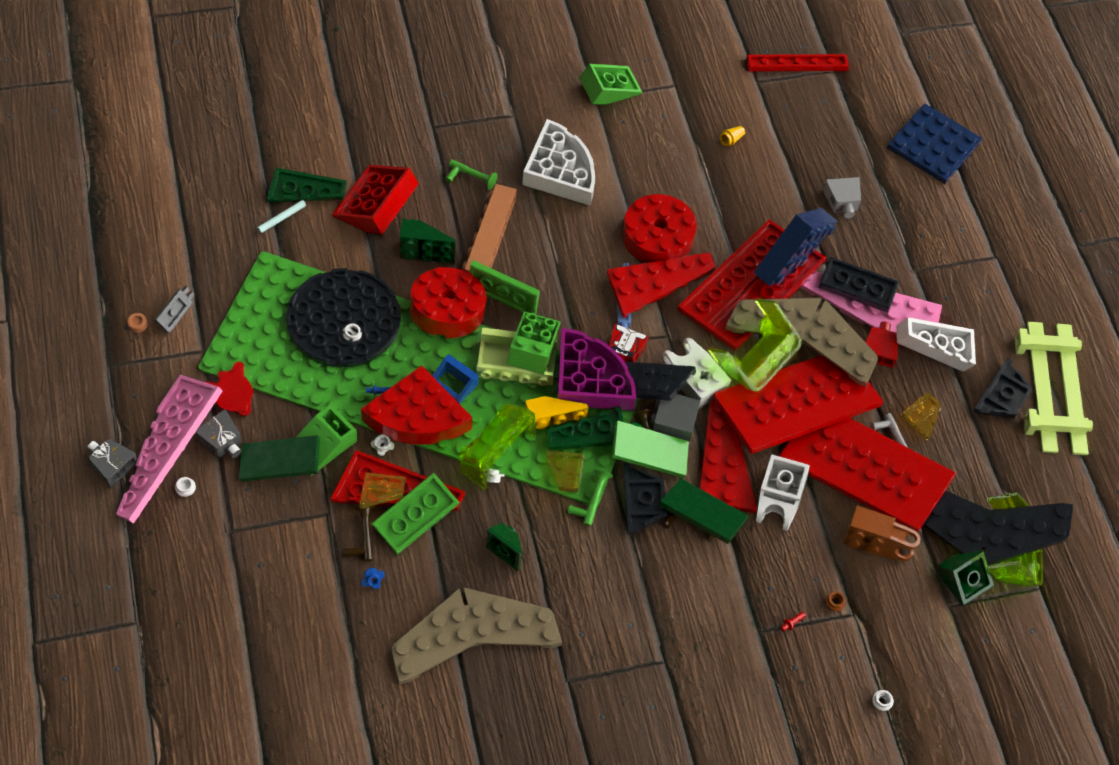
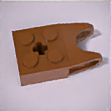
[843,506,921,561]

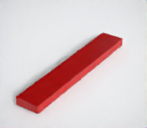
[746,54,849,72]

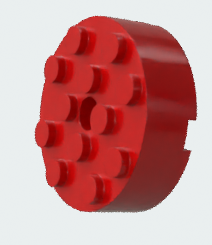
[622,194,697,262]
[410,267,486,338]

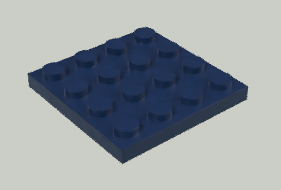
[887,103,983,184]

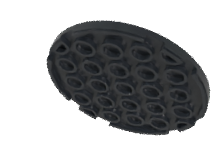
[286,268,401,367]

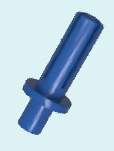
[366,385,391,396]

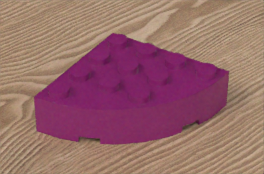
[557,328,636,411]

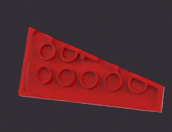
[606,252,716,319]
[700,400,758,513]

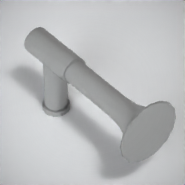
[871,413,918,453]

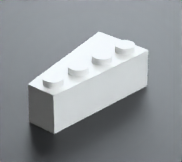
[896,317,976,372]

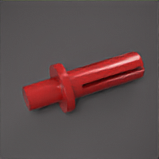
[780,611,806,632]

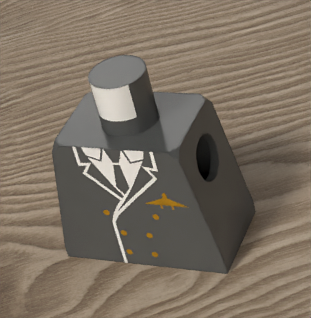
[195,410,242,458]
[87,439,137,488]

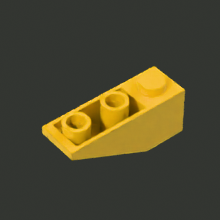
[525,396,588,430]

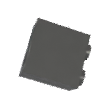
[650,394,700,443]

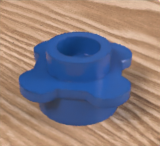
[361,568,385,589]

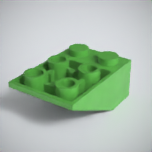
[507,312,561,374]
[296,404,357,476]

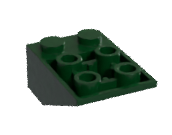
[399,219,456,263]

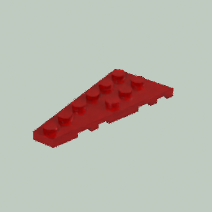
[330,450,465,511]

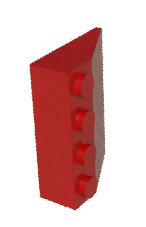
[332,165,419,234]

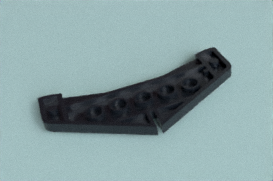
[923,491,1073,566]

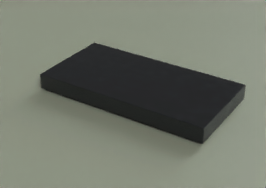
[819,257,900,313]

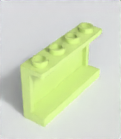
[476,328,558,386]

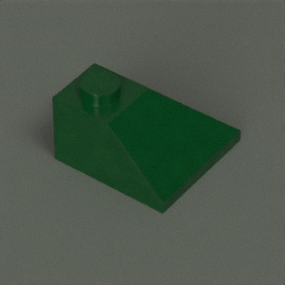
[486,523,522,571]
[938,551,994,605]

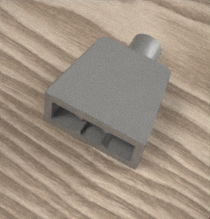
[823,177,861,218]

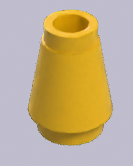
[720,126,745,146]

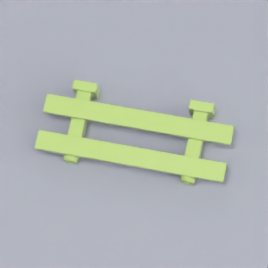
[1014,322,1093,455]

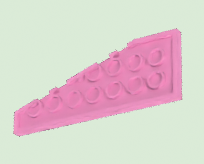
[800,271,942,345]
[116,375,222,524]

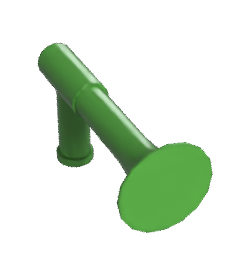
[445,159,498,190]
[568,469,613,526]

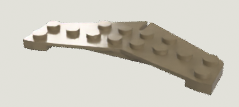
[726,298,878,387]
[392,587,562,684]

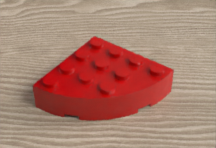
[361,366,473,445]

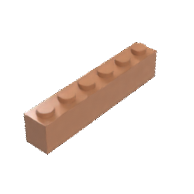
[462,184,517,272]

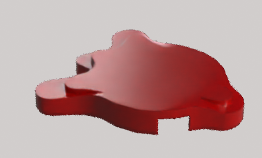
[205,361,254,416]

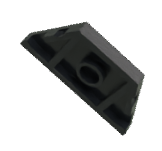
[973,358,1033,419]
[624,361,696,401]
[623,463,667,535]

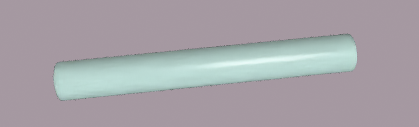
[257,200,306,233]

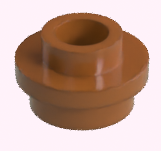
[825,591,846,612]

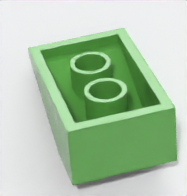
[579,64,642,105]

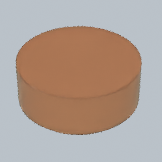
[127,313,148,333]

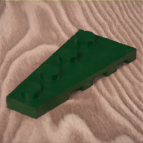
[267,168,347,202]
[546,406,624,451]

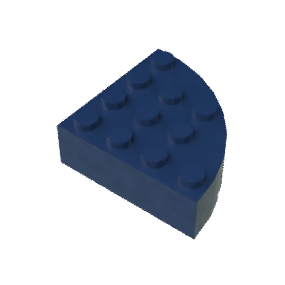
[753,208,838,286]

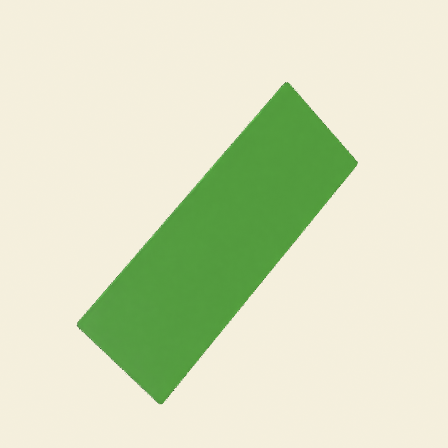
[199,252,640,507]

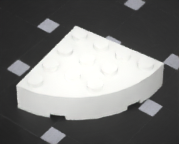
[523,119,595,206]

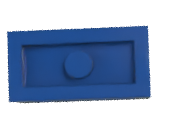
[433,354,479,404]

